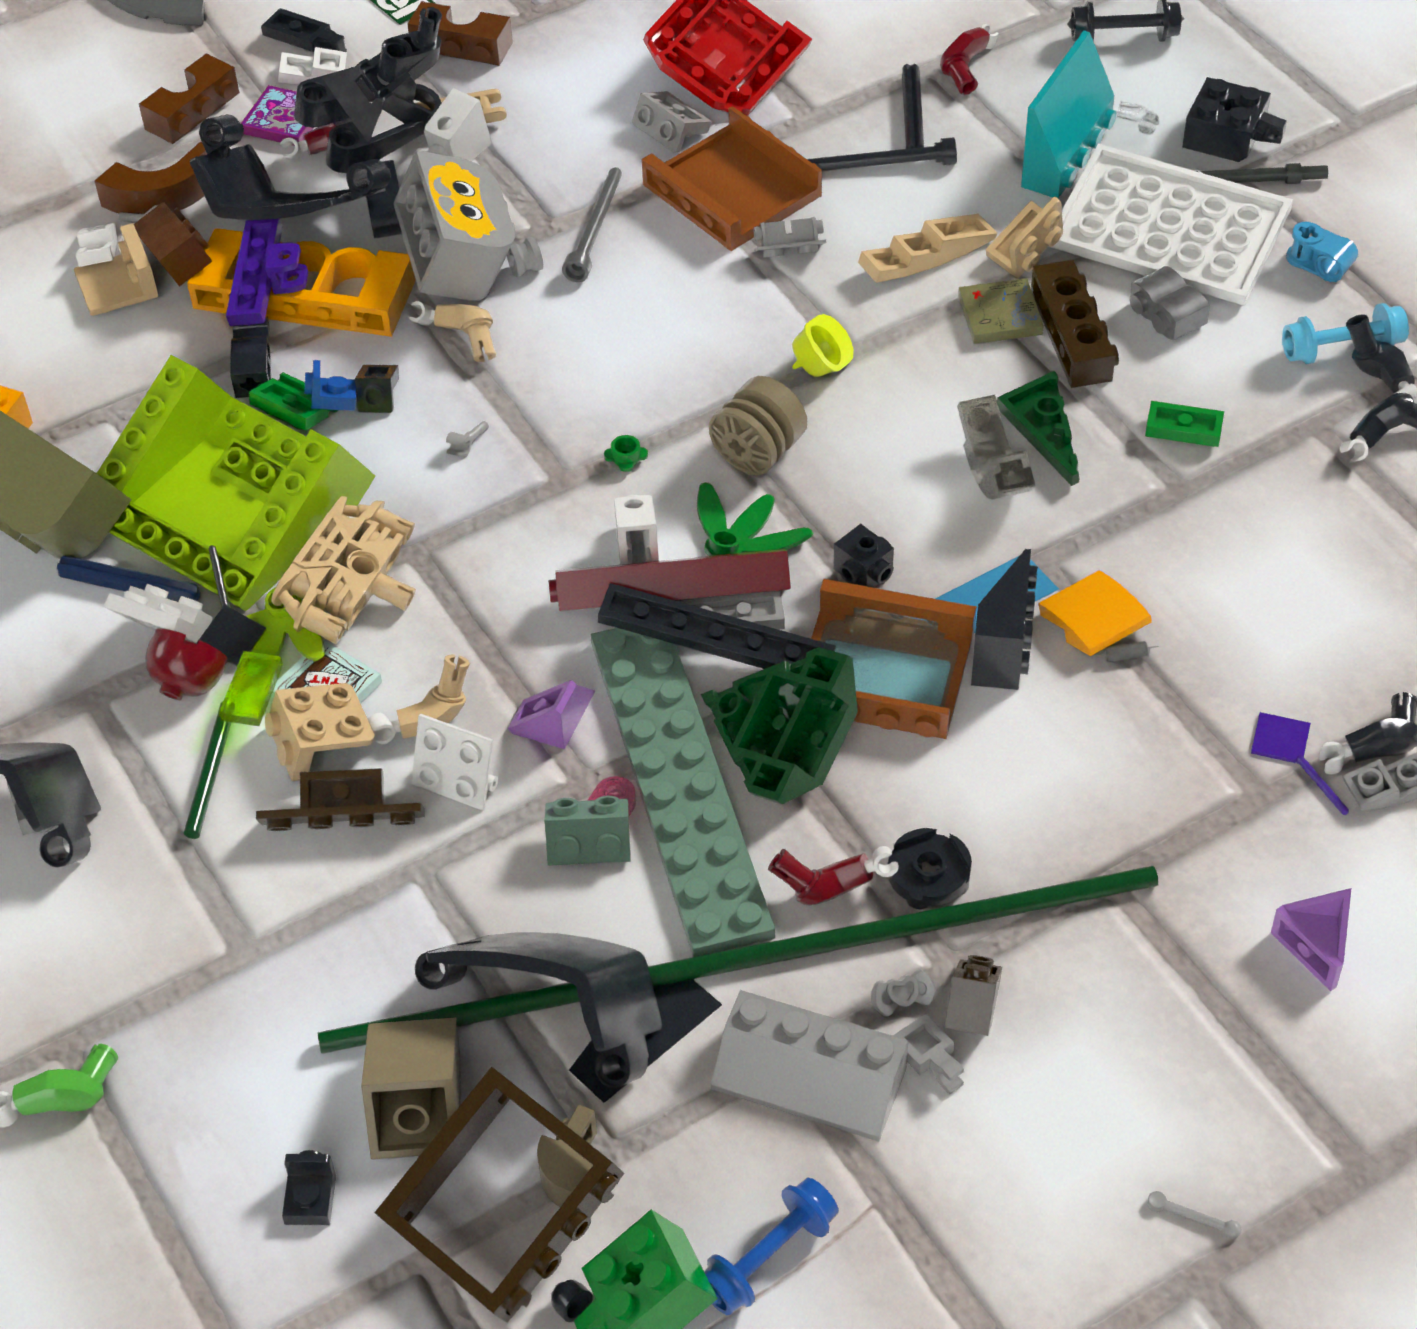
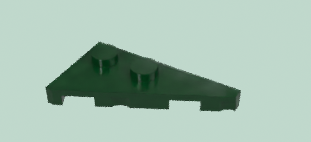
[996,371,1080,486]

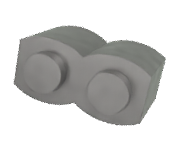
[1129,266,1210,340]

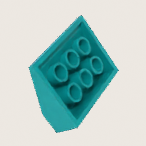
[1021,30,1117,199]

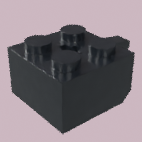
[1182,77,1287,162]

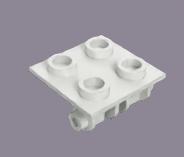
[411,714,498,810]

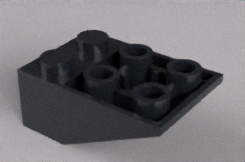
[971,549,1038,690]

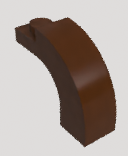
[95,142,207,214]

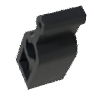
[230,316,271,398]

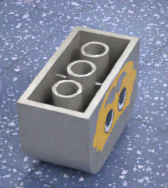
[393,150,515,301]

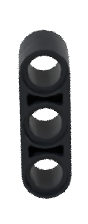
[366,160,402,238]

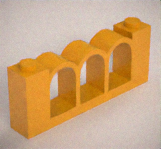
[187,228,416,337]

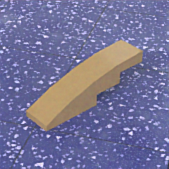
[858,214,997,283]

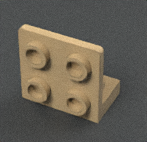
[74,223,158,316]

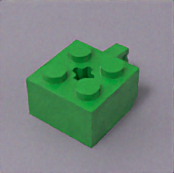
[574,1209,718,1329]

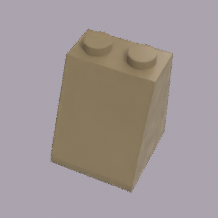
[361,1018,461,1159]

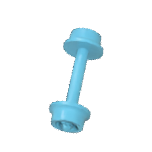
[1282,303,1409,364]

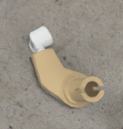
[409,301,496,362]
[368,654,470,744]

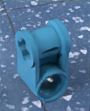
[1286,222,1358,282]

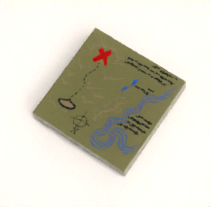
[958,278,1044,344]

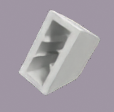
[424,88,492,161]
[614,494,659,564]

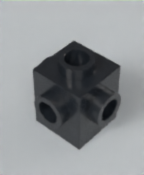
[833,523,894,588]

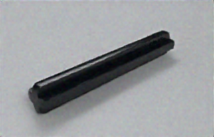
[902,63,924,149]

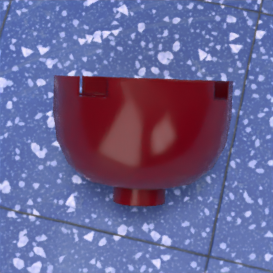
[145,629,227,701]

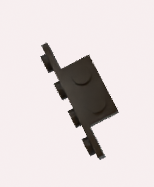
[256,768,425,831]

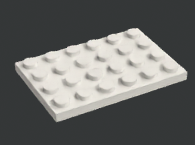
[1048,143,1293,306]

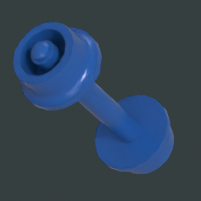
[704,1177,839,1315]

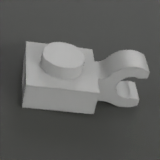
[893,1014,964,1094]

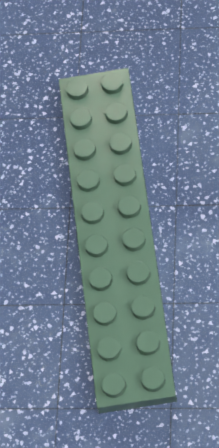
[591,628,775,957]

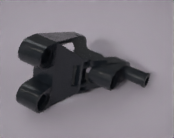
[294,7,442,173]

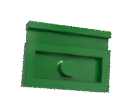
[249,372,339,431]

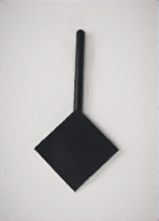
[197,545,266,668]

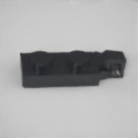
[261,8,347,52]

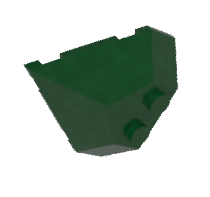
[701,647,858,804]

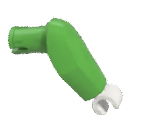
[0,1044,118,1128]

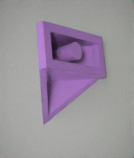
[508,680,595,749]
[1271,888,1352,991]

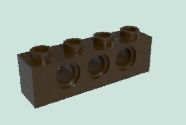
[1031,260,1119,388]

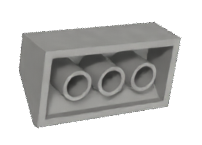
[711,990,908,1142]

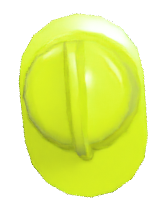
[792,314,854,377]

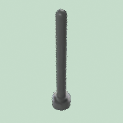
[562,167,622,282]

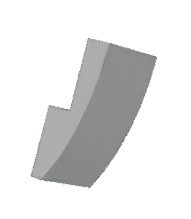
[1342,752,1417,811]

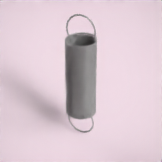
[1095,641,1159,662]

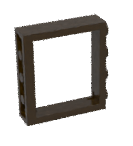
[374,1066,625,1323]

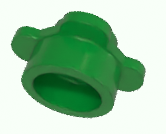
[604,435,648,472]

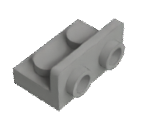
[632,91,712,152]

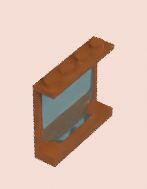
[811,579,977,739]

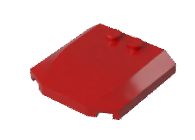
[643,0,812,116]

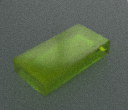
[219,651,283,726]

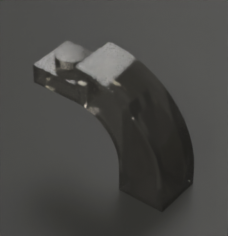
[957,395,1036,500]

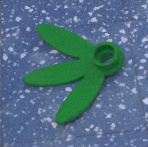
[697,482,814,556]

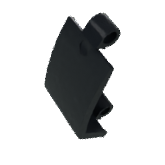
[190,114,391,220]
[0,742,101,868]
[415,932,662,1088]

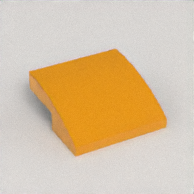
[1038,570,1152,656]

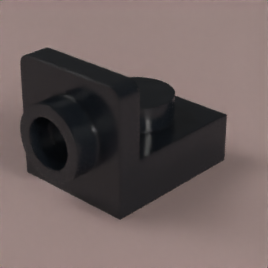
[355,365,399,413]
[282,1150,336,1225]

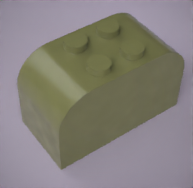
[0,411,132,559]

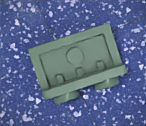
[544,796,631,866]

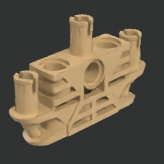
[271,496,416,644]

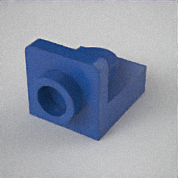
[304,360,356,411]

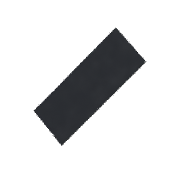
[568,979,722,1103]

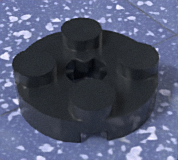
[888,828,972,910]

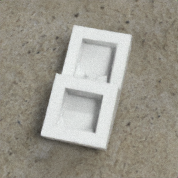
[278,47,347,84]
[76,223,117,267]

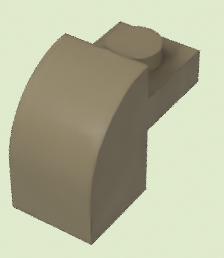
[537,1104,597,1218]

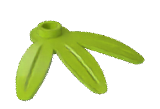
[246,587,325,678]

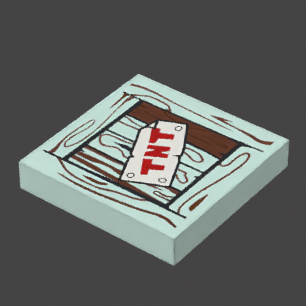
[269,640,382,703]

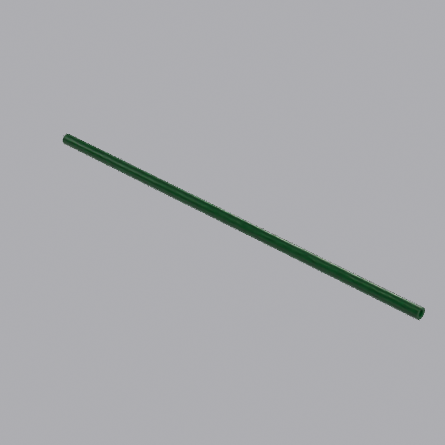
[317,866,1158,1054]

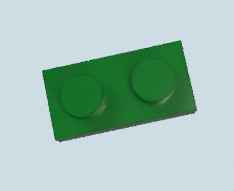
[1145,401,1225,447]

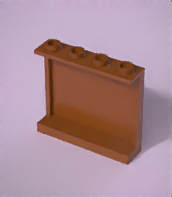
[641,106,822,251]

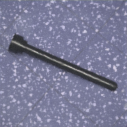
[807,137,957,171]

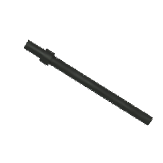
[1200,163,1328,184]

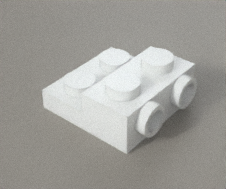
[104,584,213,644]

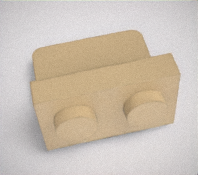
[986,197,1063,279]
[265,683,375,781]

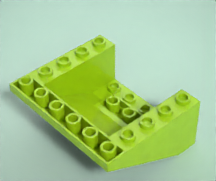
[97,355,376,611]

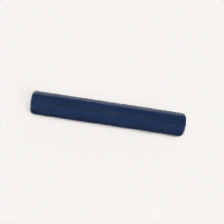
[56,555,201,602]

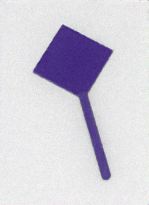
[1251,712,1349,815]

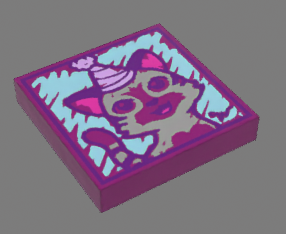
[241,85,313,146]

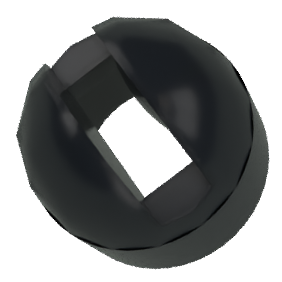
[551,1279,593,1322]

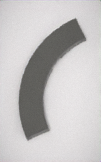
[108,0,205,25]

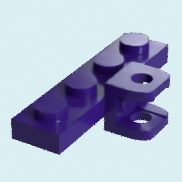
[226,219,308,326]

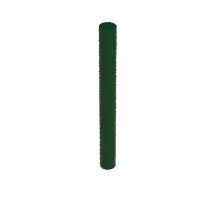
[183,701,236,839]

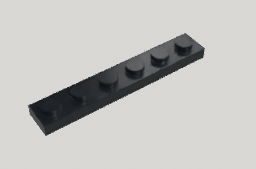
[598,583,836,669]

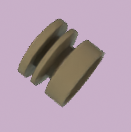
[709,376,807,476]

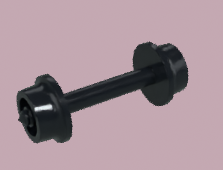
[1067,0,1185,42]

